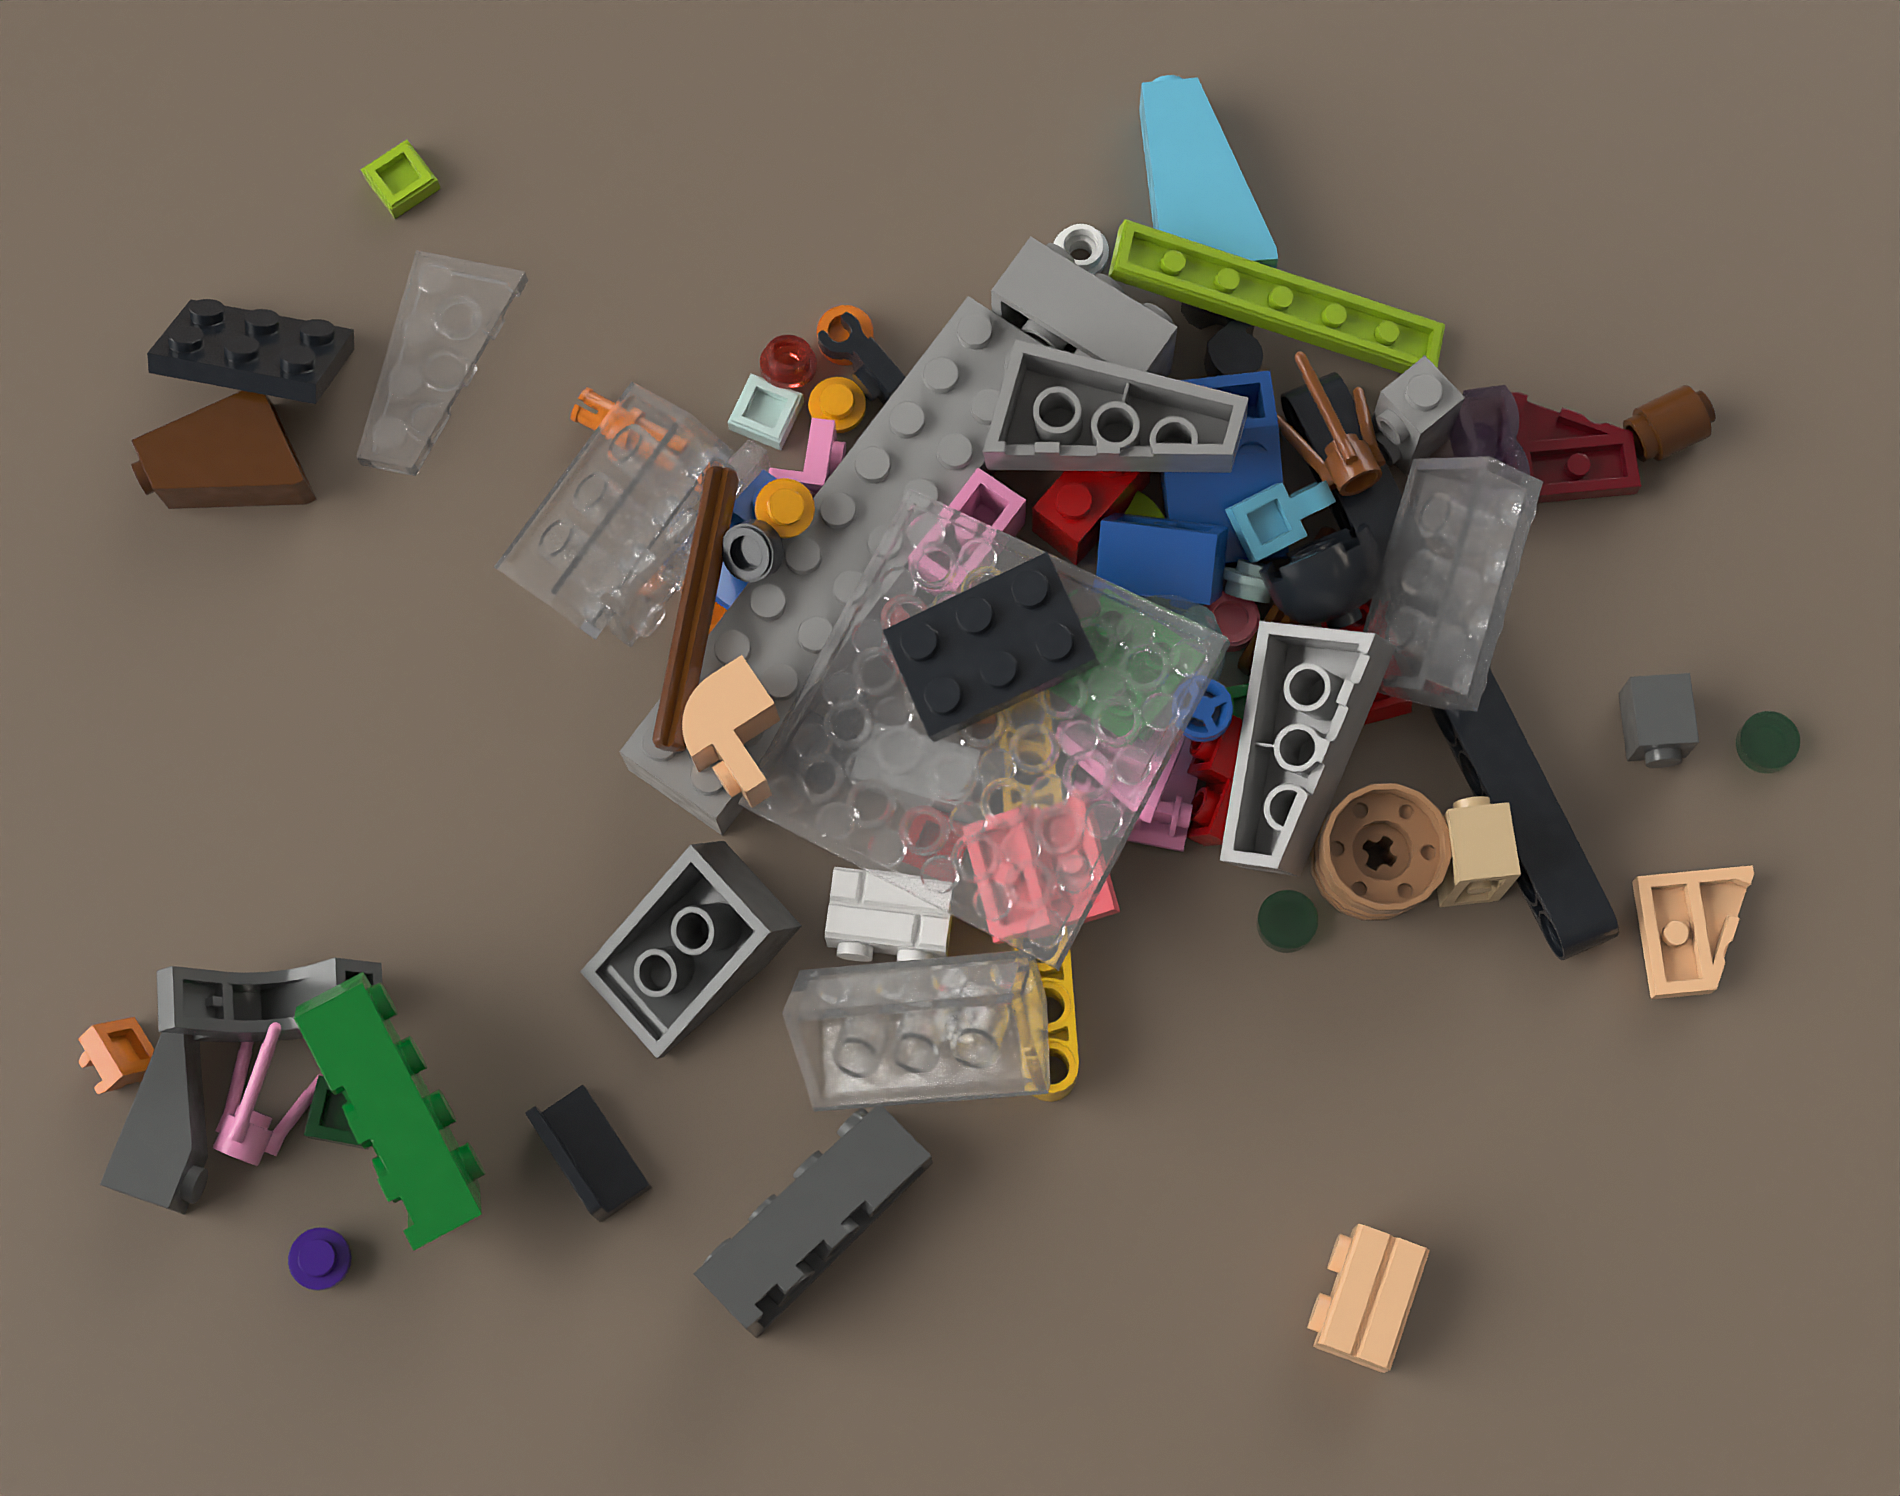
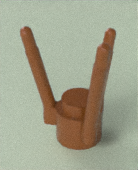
[1277,351,1386,496]

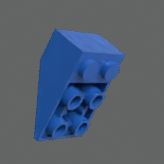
[1159,370,1289,566]

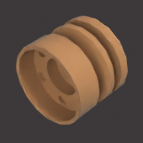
[1310,783,1452,921]

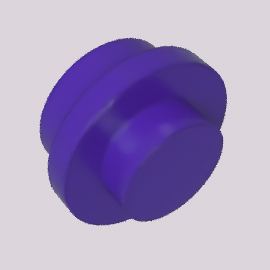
[288,1227,352,1291]

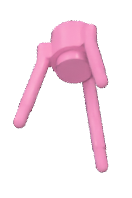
[213,1022,323,1166]

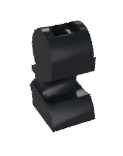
[1181,302,1263,377]

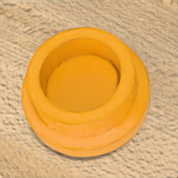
[808,377,866,433]
[755,478,815,539]

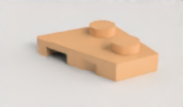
[1632,865,1754,999]

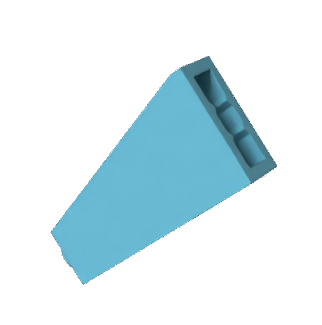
[1139,75,1278,268]

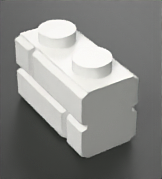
[825,867,955,969]

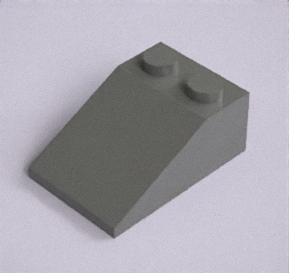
[580,841,802,1059]

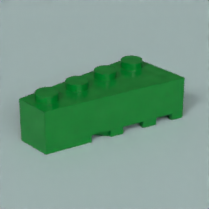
[294,972,485,1251]

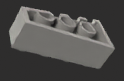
[983,339,1248,473]

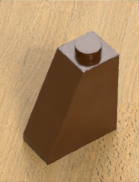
[131,390,317,509]

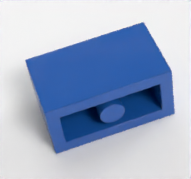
[1095,512,1229,612]

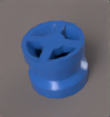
[1172,677,1233,743]

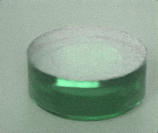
[1736,711,1800,774]
[1256,890,1318,953]

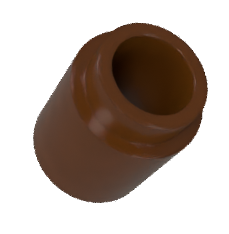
[1623,385,1716,462]

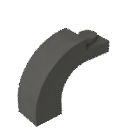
[157,957,383,1042]

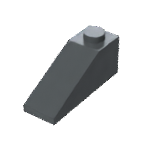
[100,1032,208,1215]

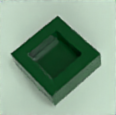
[304,1075,369,1149]

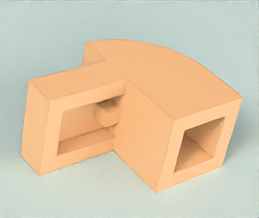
[682,655,780,808]

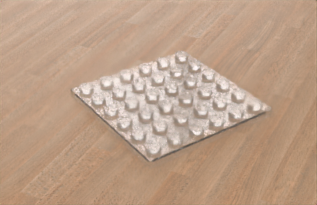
[738,488,1230,970]

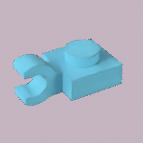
[1225,480,1336,562]

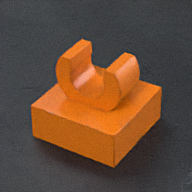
[78,1017,155,1094]

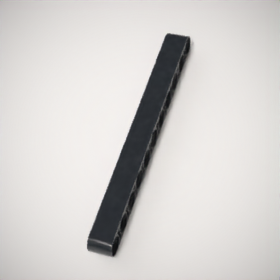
[1281,372,1619,960]

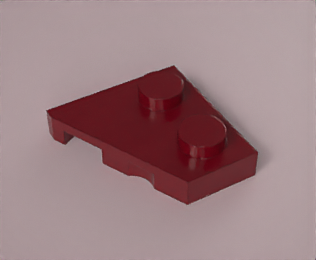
[1506,392,1641,505]

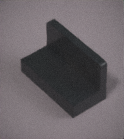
[525,1085,652,1222]

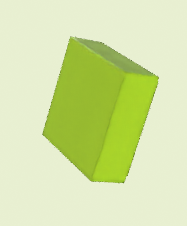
[360,139,441,219]

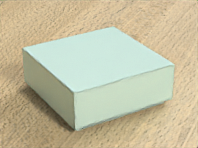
[727,374,804,450]

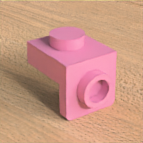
[768,418,846,498]

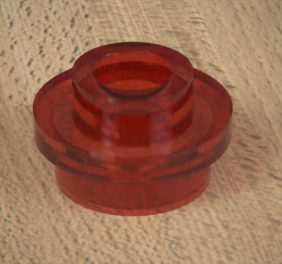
[760,335,817,389]

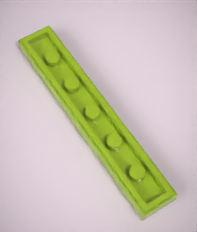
[1108,219,1445,374]

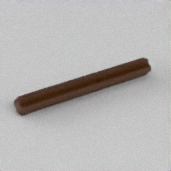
[652,466,739,752]

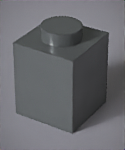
[1618,673,1699,768]

